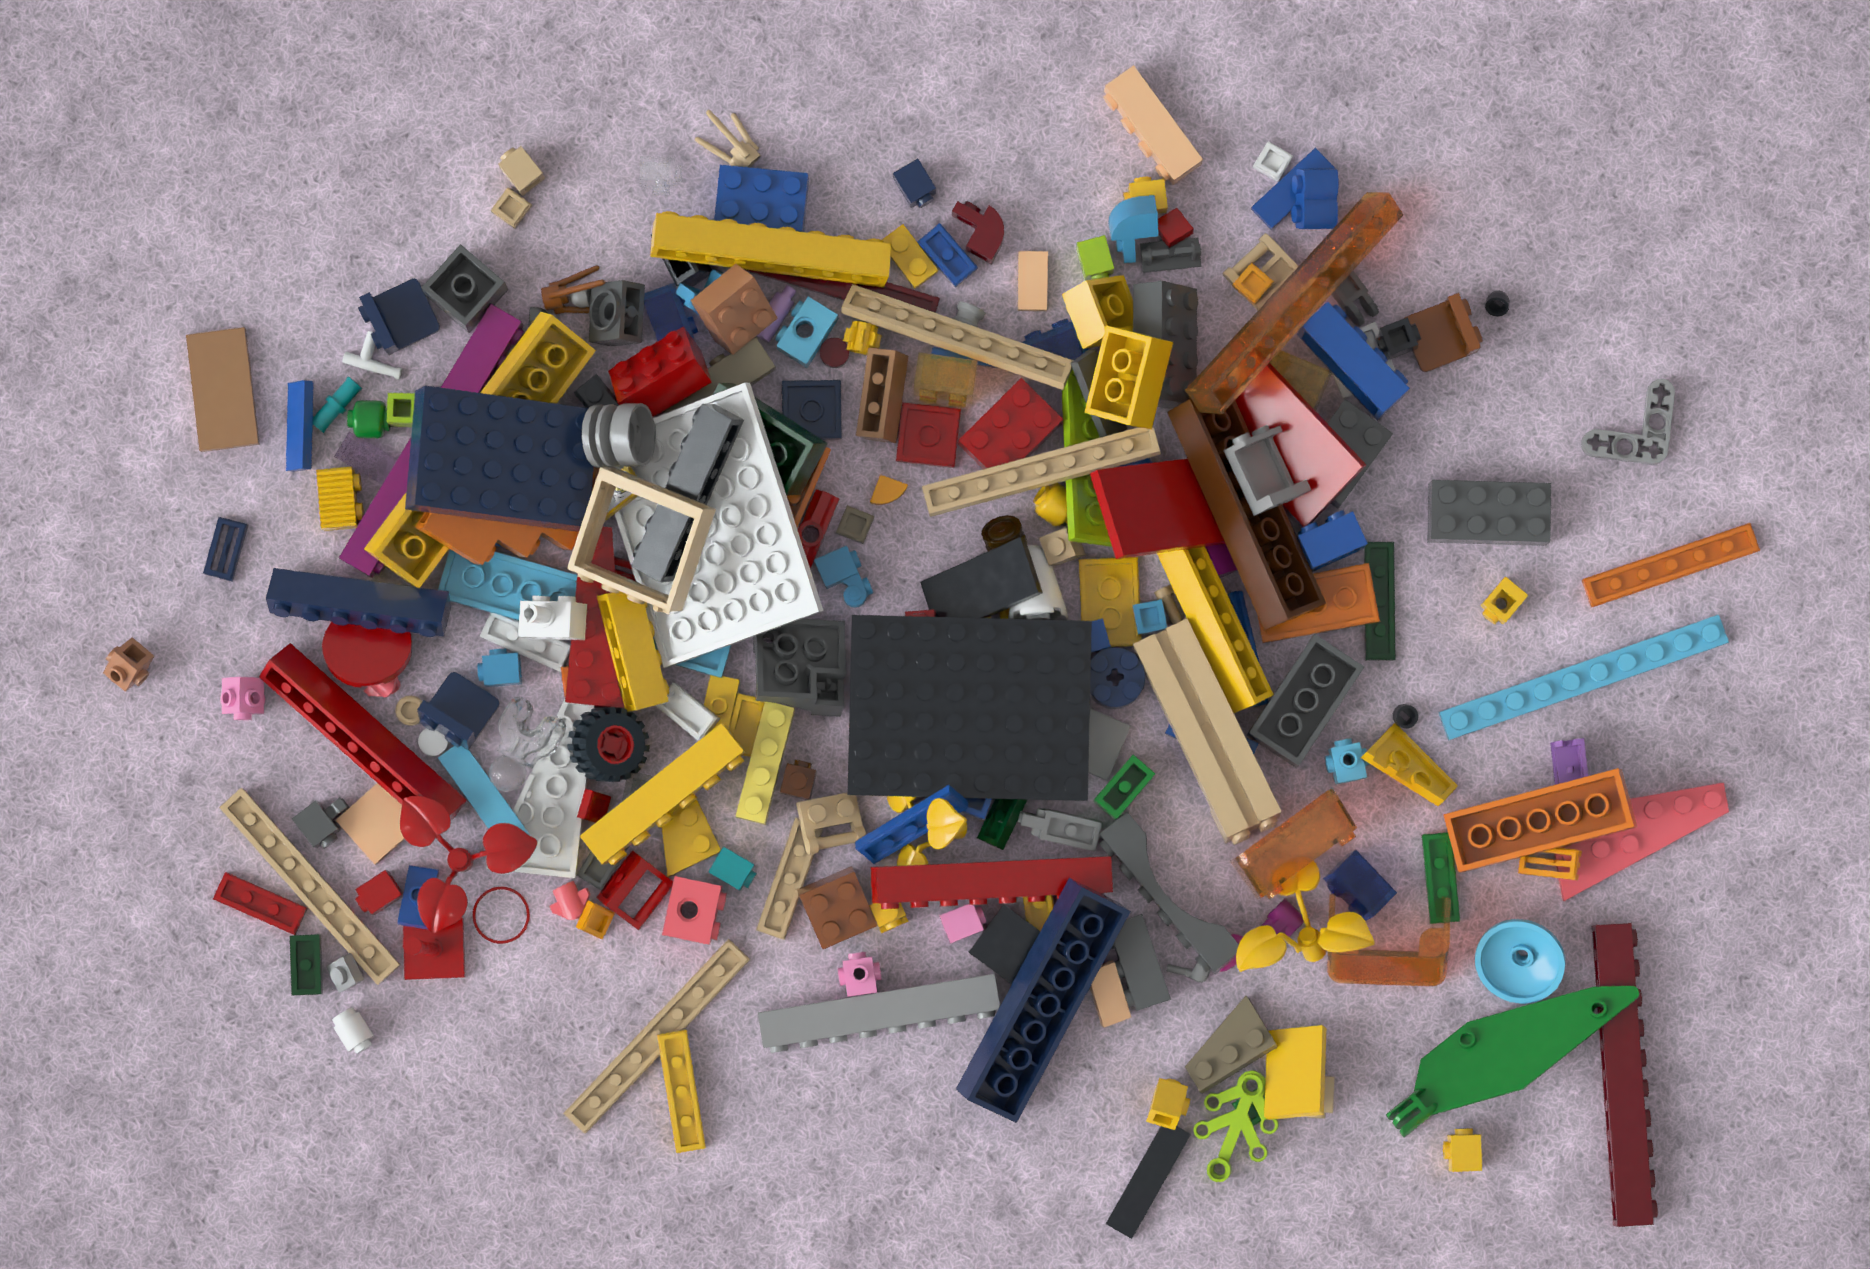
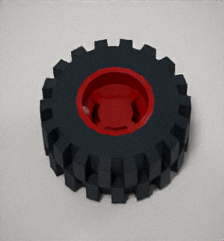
[567,707,650,782]

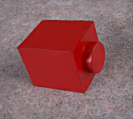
[355,870,403,915]

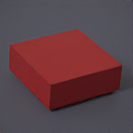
[1158,208,1194,248]
[577,789,611,823]

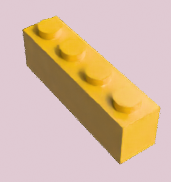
[597,591,669,712]

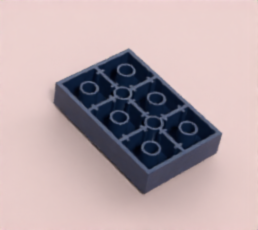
[405,385,594,532]

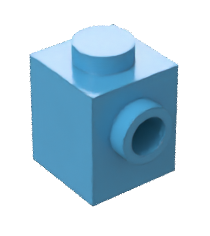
[477,649,522,687]

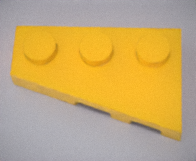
[1361,723,1458,806]
[662,800,721,877]

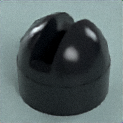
[1485,290,1510,317]
[1392,704,1418,729]

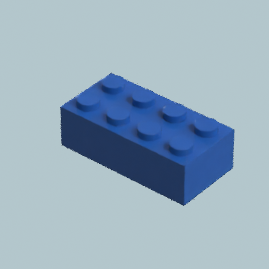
[1297,302,1410,421]

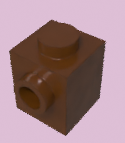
[780,759,817,800]

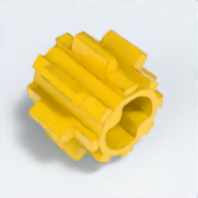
[843,321,882,355]

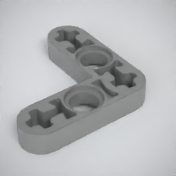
[1581,379,1675,465]

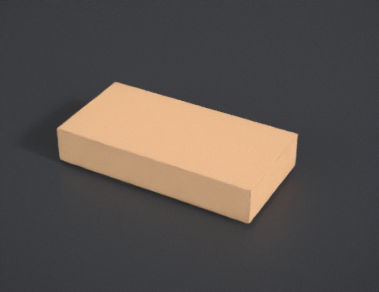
[1018,251,1048,311]
[1090,960,1131,1028]

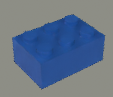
[714,165,809,232]

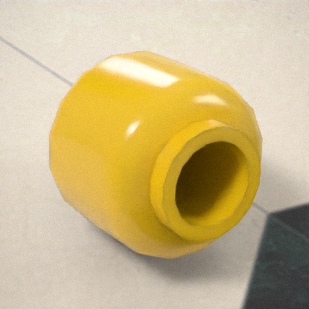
[1033,483,1068,527]

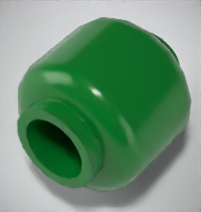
[347,400,391,438]

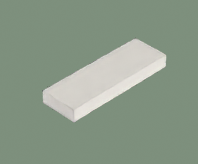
[480,612,571,672]

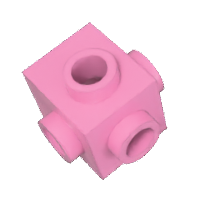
[220,677,265,720]
[838,952,882,997]

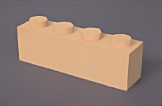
[1103,65,1203,185]

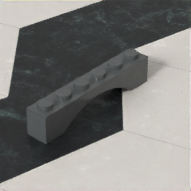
[1099,811,1239,974]

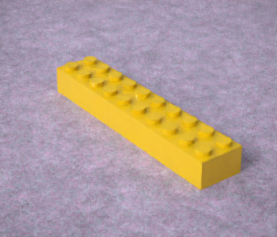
[364,312,596,588]

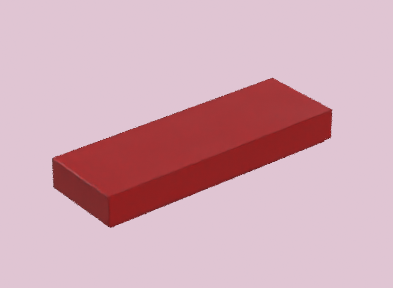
[213,872,308,935]

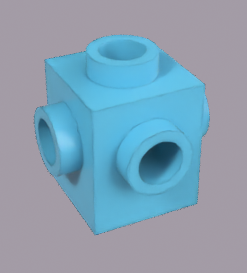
[1325,738,1369,785]

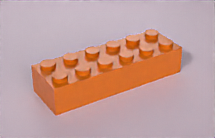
[1443,768,1637,873]

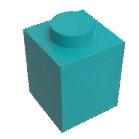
[708,846,757,891]

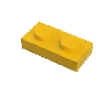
[882,224,938,289]

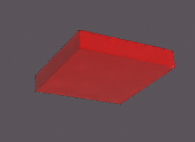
[896,402,961,468]

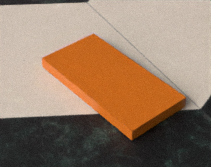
[1257,563,1380,643]

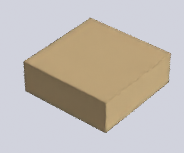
[490,187,532,229]

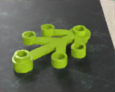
[1193,1070,1279,1182]

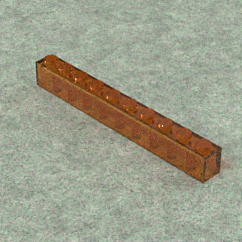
[1185,192,1404,414]

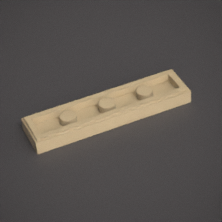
[756,817,823,940]

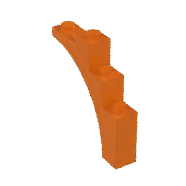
[415,467,600,565]

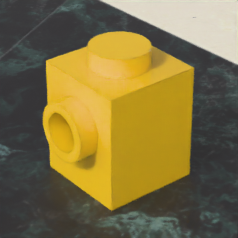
[1123,176,1168,214]
[1146,1078,1191,1130]
[1443,1128,1482,1172]

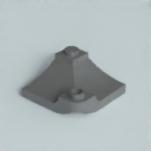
[753,619,846,717]

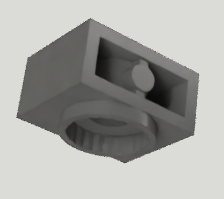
[588,280,645,346]

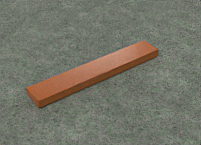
[1582,523,1760,608]

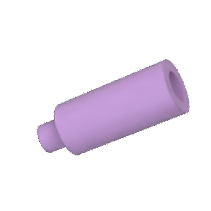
[757,285,796,343]

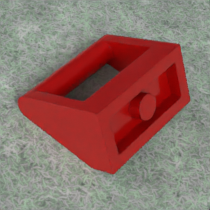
[596,850,673,930]

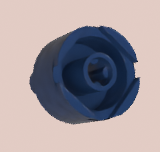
[1090,647,1145,709]

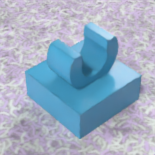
[1132,599,1167,635]

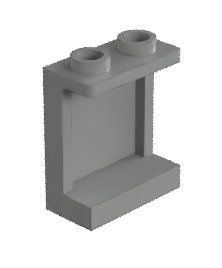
[1224,425,1311,516]

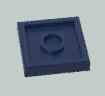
[782,380,842,440]

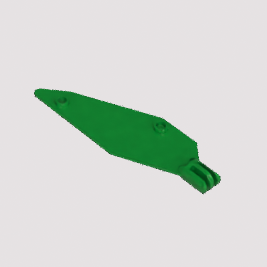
[1386,986,1640,1138]

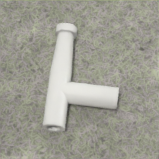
[342,331,402,380]

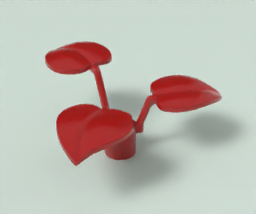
[400,796,537,933]

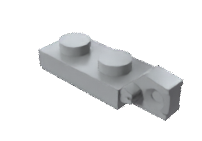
[1017,808,1103,851]

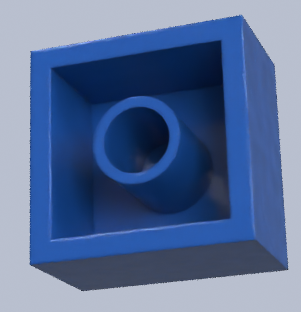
[1297,510,1368,572]

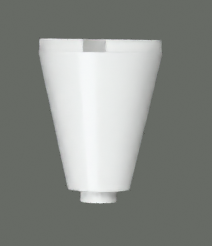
[1008,545,1068,620]

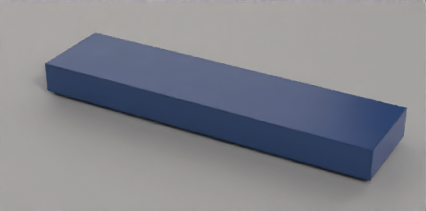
[855,785,968,864]

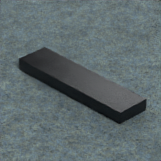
[1105,1126,1191,1239]

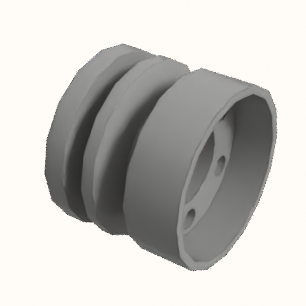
[582,403,656,468]

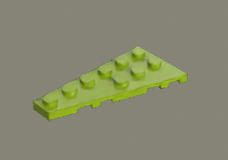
[1062,369,1112,547]

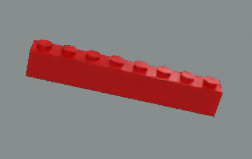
[259,643,467,820]
[871,856,1113,909]

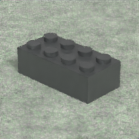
[1133,281,1198,409]
[1427,480,1551,546]
[1247,634,1364,768]

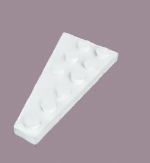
[486,699,595,879]

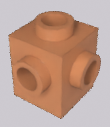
[103,637,154,692]

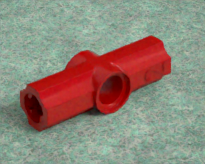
[798,489,840,570]

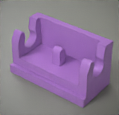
[1550,738,1588,785]

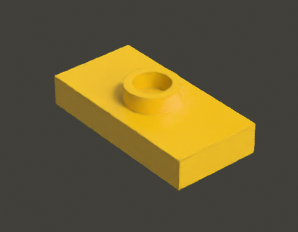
[704,675,740,731]

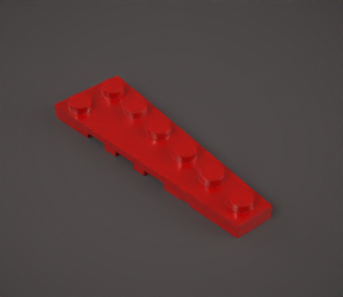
[565,526,624,708]

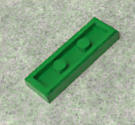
[1421,832,1460,924]

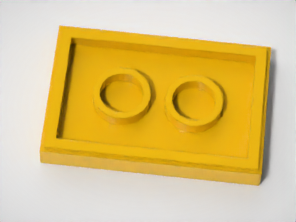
[1078,557,1142,647]
[1264,1025,1327,1120]

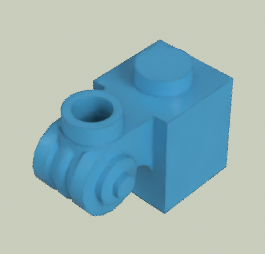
[814,545,874,608]

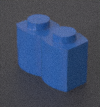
[1291,168,1339,230]

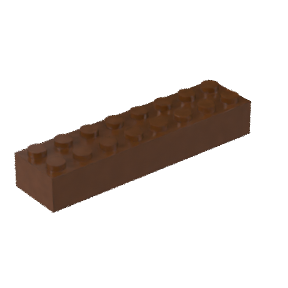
[1167,386,1326,630]

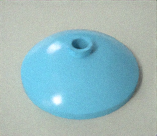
[1475,919,1566,1004]

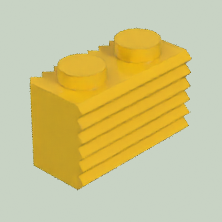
[316,467,364,531]

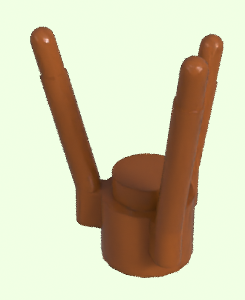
[541,265,605,315]

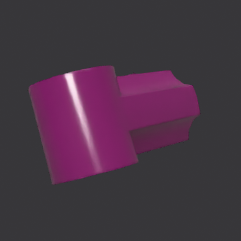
[1261,898,1304,937]

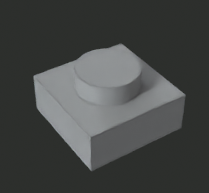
[326,953,364,993]

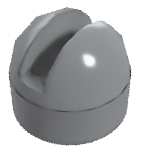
[569,284,592,308]

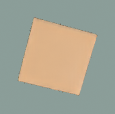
[336,783,405,865]

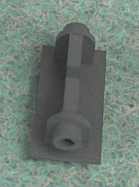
[1140,237,1202,273]

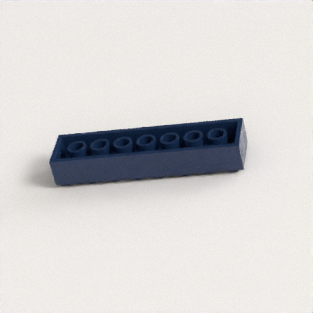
[956,878,1131,1123]

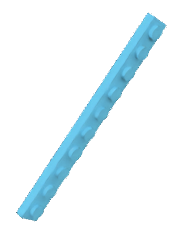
[1439,615,1729,741]

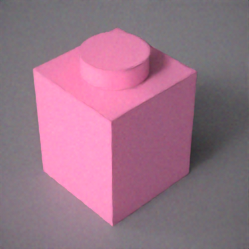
[939,904,987,944]

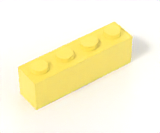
[736,702,795,825]

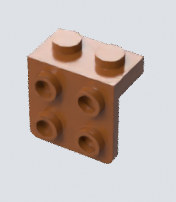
[1405,293,1483,372]

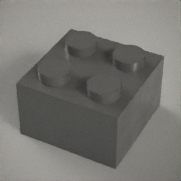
[421,244,508,333]

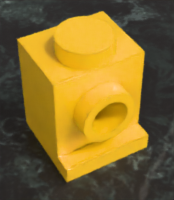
[1480,576,1528,625]
[869,903,909,934]

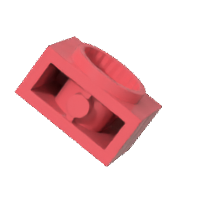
[662,876,727,945]

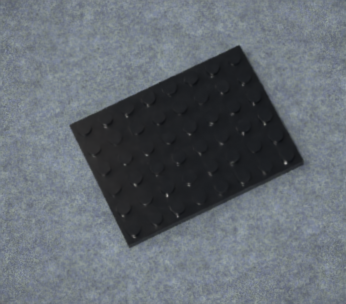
[847,615,1092,801]

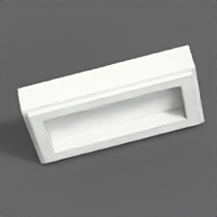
[656,682,720,741]

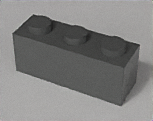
[1110,914,1171,1011]

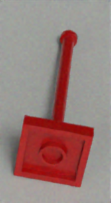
[403,918,465,980]

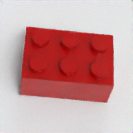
[608,326,712,417]
[958,378,1063,469]

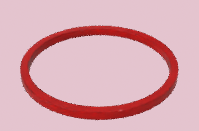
[473,887,530,944]

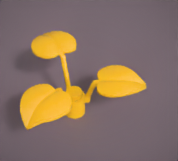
[887,796,967,866]
[1236,855,1375,972]

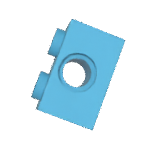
[775,296,839,368]

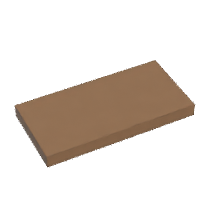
[186,327,260,452]

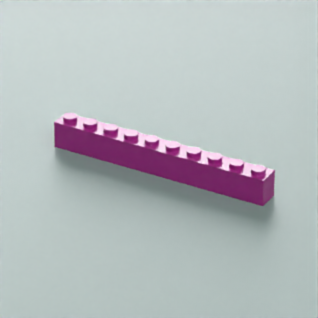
[339,304,525,578]

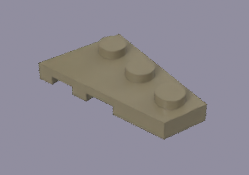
[1185,995,1278,1094]

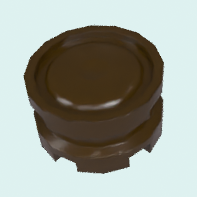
[981,515,1027,552]

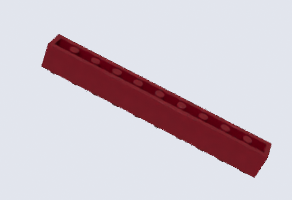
[1591,923,1658,1227]

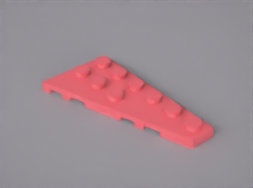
[1554,783,1729,901]

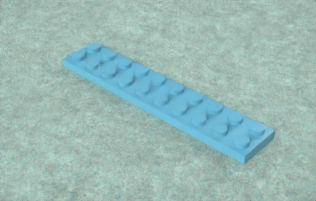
[438,549,731,678]

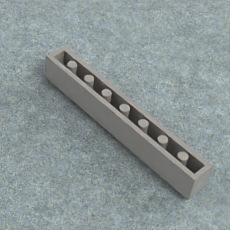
[758,974,1000,1053]

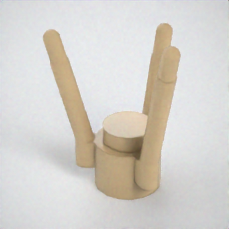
[695,110,761,168]

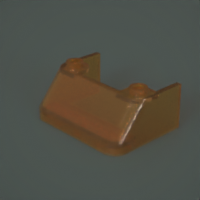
[1230,787,1357,900]
[1327,893,1451,986]

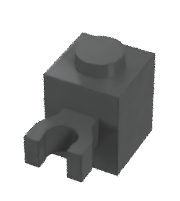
[292,797,350,849]

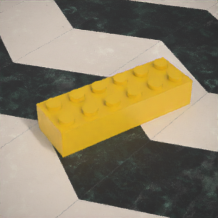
[580,723,746,865]

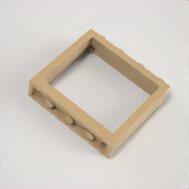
[567,467,716,615]

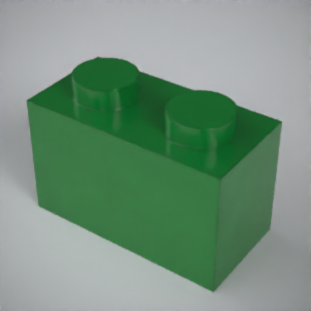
[1093,754,1155,820]

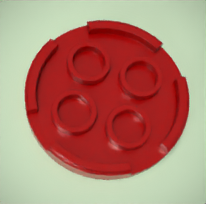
[322,622,412,688]

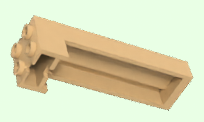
[1133,619,1282,845]

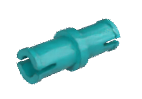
[313,376,363,433]

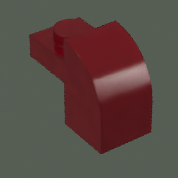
[952,201,1004,265]

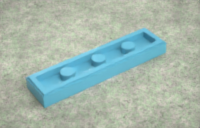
[438,746,530,835]

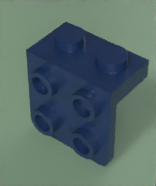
[358,279,440,355]
[417,672,500,751]

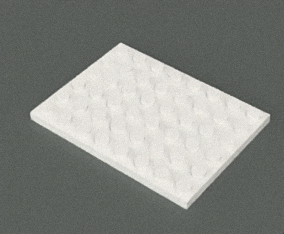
[606,383,823,668]

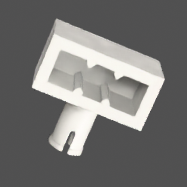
[518,596,587,640]

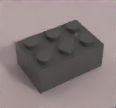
[1327,399,1393,509]

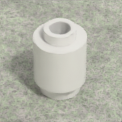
[332,1007,374,1054]

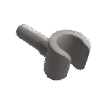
[1166,963,1210,983]

